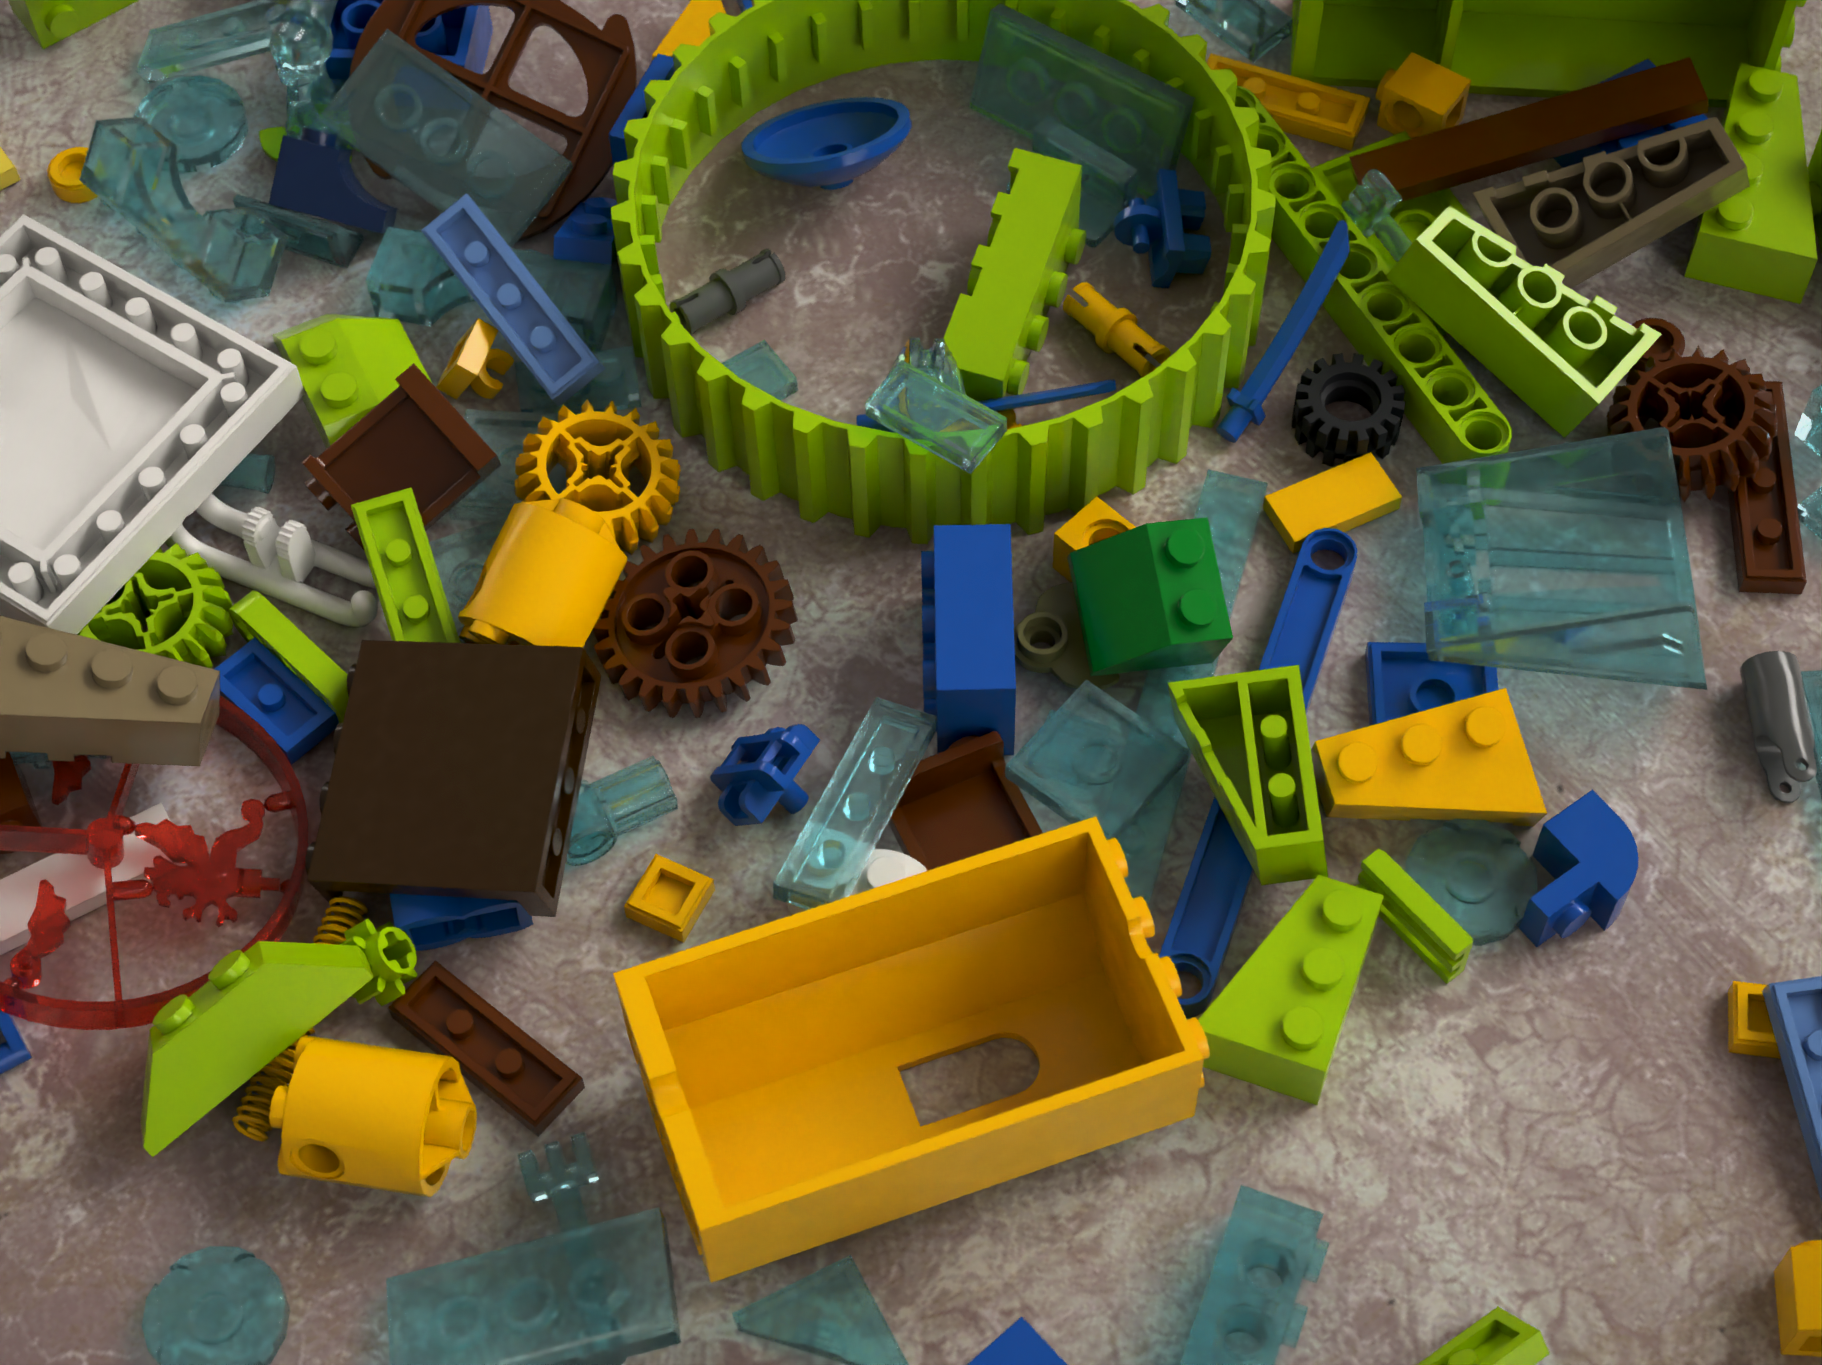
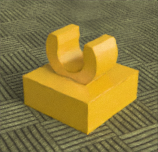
[436,318,514,400]

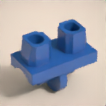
[1113,169,1212,289]

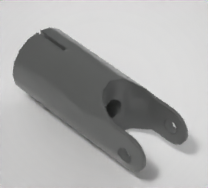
[1740,651,1817,803]

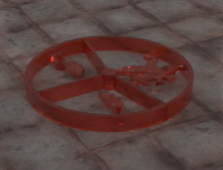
[0,696,308,1030]

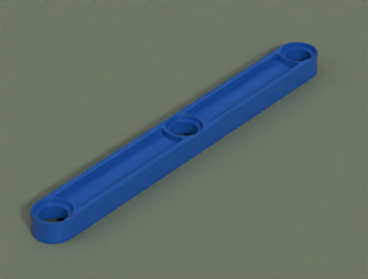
[1159,528,1357,1019]

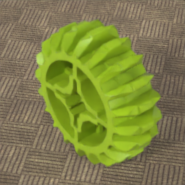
[77,543,233,669]

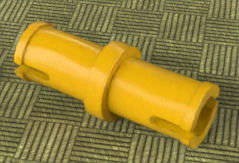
[1063,282,1171,377]

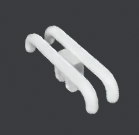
[165,493,377,627]

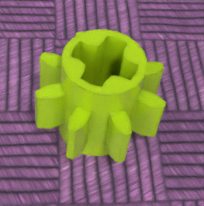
[339,919,417,1007]

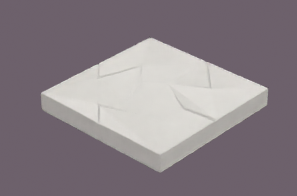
[0,214,305,635]

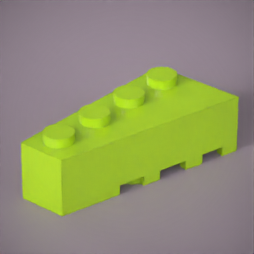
[1386,206,1661,438]

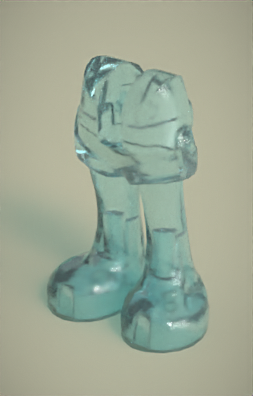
[269,0,352,148]

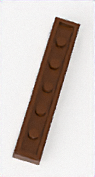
[1349,57,1708,212]

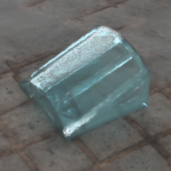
[1416,427,1707,690]

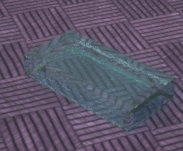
[865,360,1007,474]

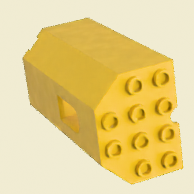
[613,816,1210,1283]

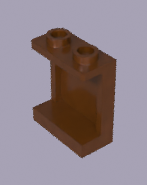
[301,363,501,550]
[879,731,1043,871]

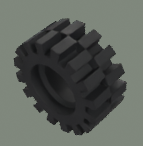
[1292,353,1406,467]

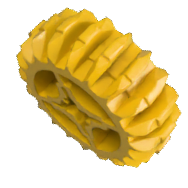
[514,399,680,555]

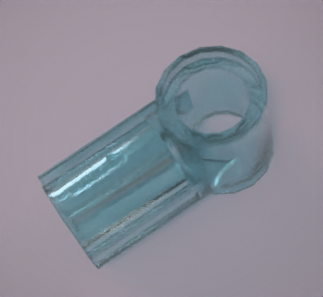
[566,756,678,866]

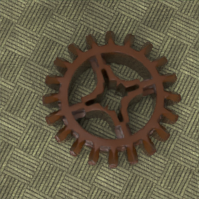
[1607,345,1777,503]

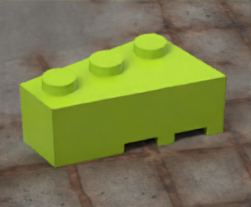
[1167,665,1328,886]
[1198,875,1384,1105]

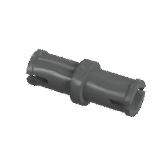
[669,249,786,335]

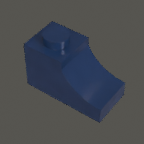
[269,126,398,234]

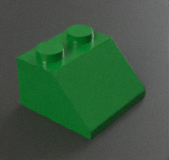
[1067,517,1233,676]

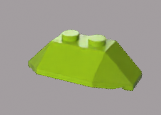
[272,314,432,449]
[141,941,373,1157]

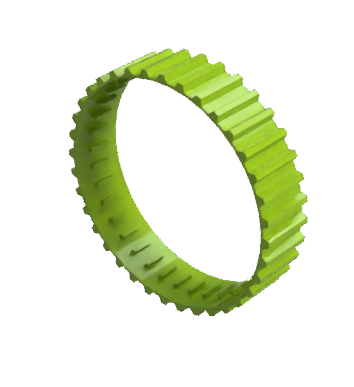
[611,0,1276,544]

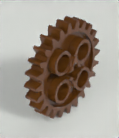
[593,528,798,718]

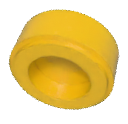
[47,147,109,203]

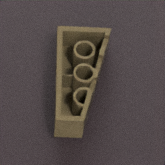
[1472,117,1749,288]
[0,616,220,766]

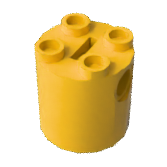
[458,498,628,648]
[269,1035,477,1197]

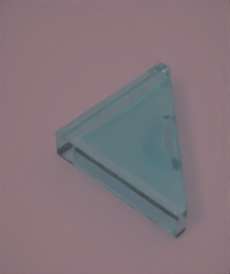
[732,1255,909,1365]

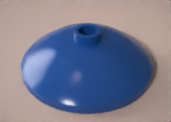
[741,97,912,190]

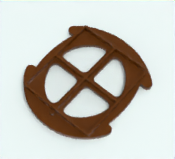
[348,0,637,241]

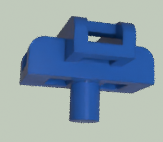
[710,724,820,826]

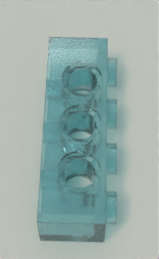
[1179,1185,1330,1365]

